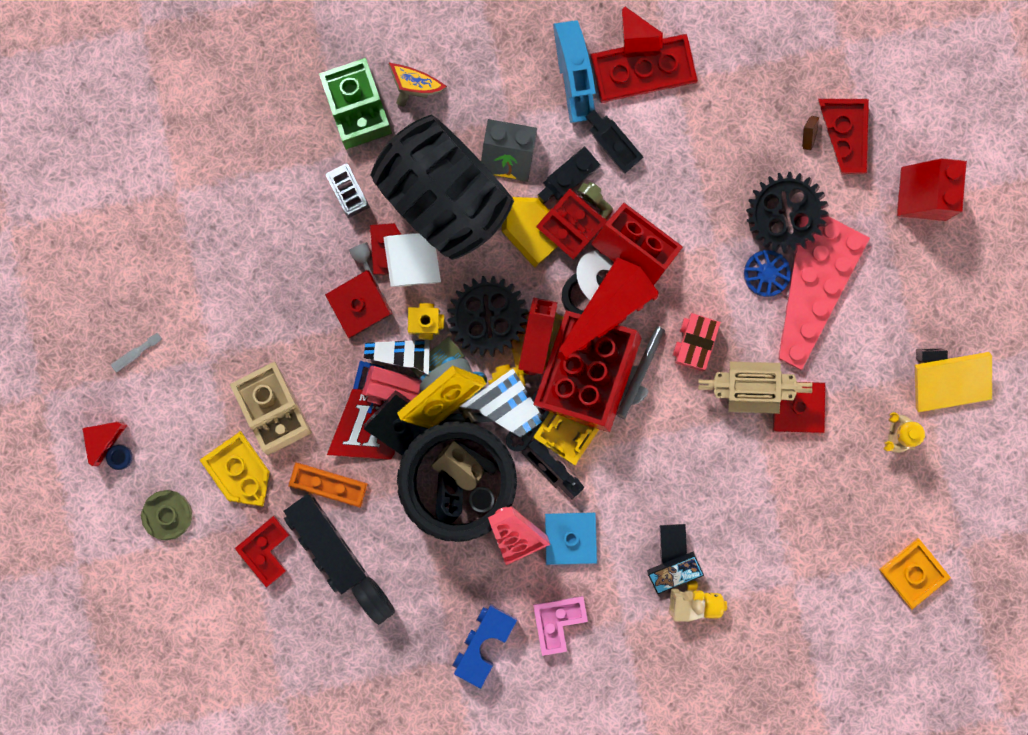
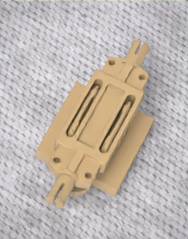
[698,362,812,414]

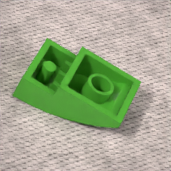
[319,58,392,150]

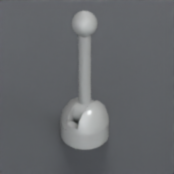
[349,242,384,297]

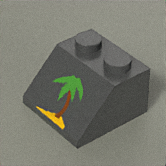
[481,119,537,182]

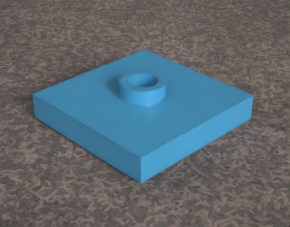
[545,512,597,565]

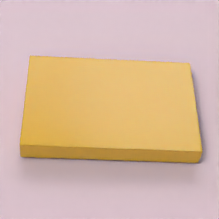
[914,352,992,412]
[397,366,486,429]

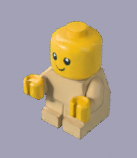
[883,412,925,453]
[669,581,727,622]

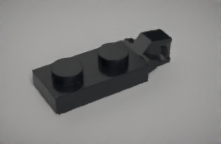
[585,110,644,174]
[538,146,601,204]
[522,439,584,500]

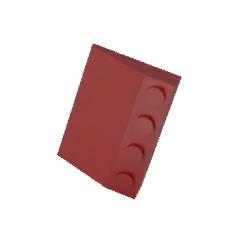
[533,310,642,433]

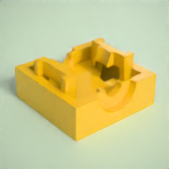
[533,412,599,466]

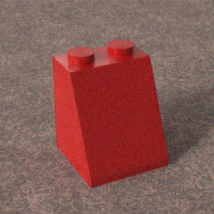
[897,158,967,221]

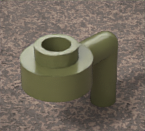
[577,182,613,220]

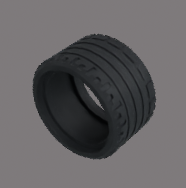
[397,422,517,542]

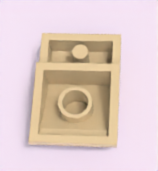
[230,361,312,456]

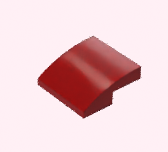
[536,189,607,260]

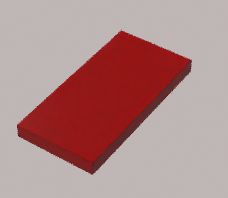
[590,34,698,103]

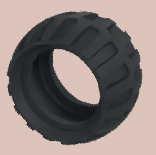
[370,114,514,260]

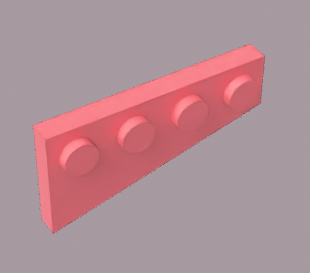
[488,506,551,565]

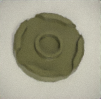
[141,490,192,541]

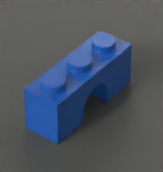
[452,604,517,689]

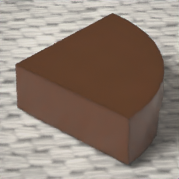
[802,116,820,150]

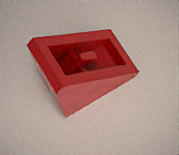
[622,6,663,53]
[82,422,127,467]

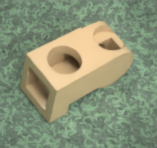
[431,440,484,490]

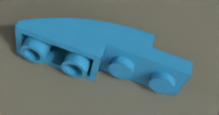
[553,20,596,123]

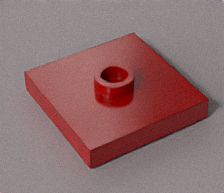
[325,270,393,338]
[773,382,825,433]

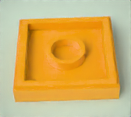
[879,538,951,610]

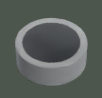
[469,487,494,512]

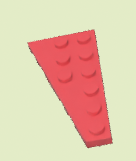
[778,216,870,370]

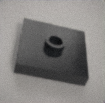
[364,390,428,456]

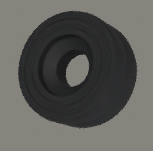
[352,576,395,625]

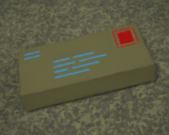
[410,337,465,380]

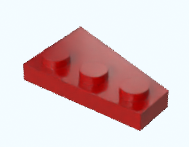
[818,99,869,174]

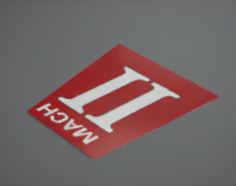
[327,389,395,460]

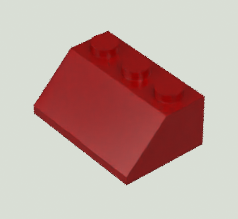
[591,203,683,285]

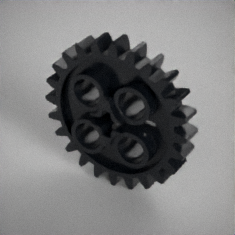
[746,172,829,254]
[447,276,529,357]

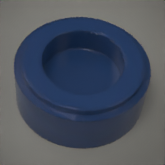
[106,445,133,470]

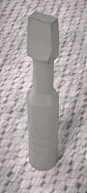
[111,333,162,373]

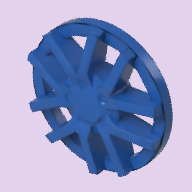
[744,250,791,297]

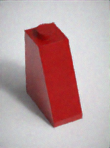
[518,297,558,375]

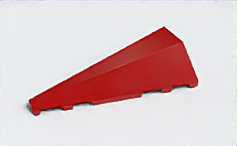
[558,257,659,361]

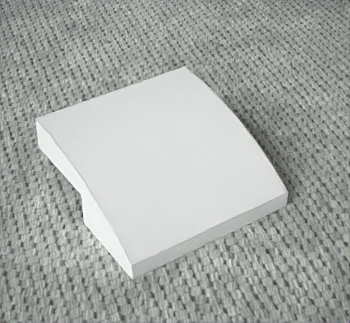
[384,234,441,287]

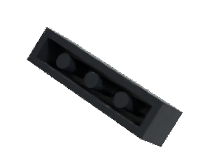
[283,493,369,595]

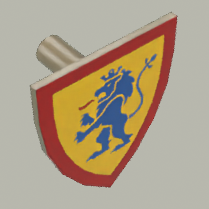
[388,62,447,107]

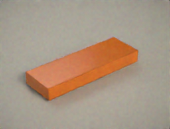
[288,462,368,508]

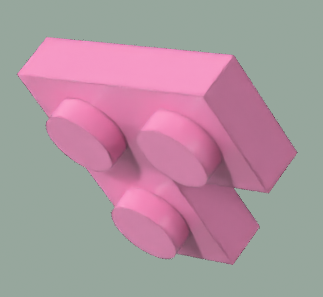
[533,596,588,656]

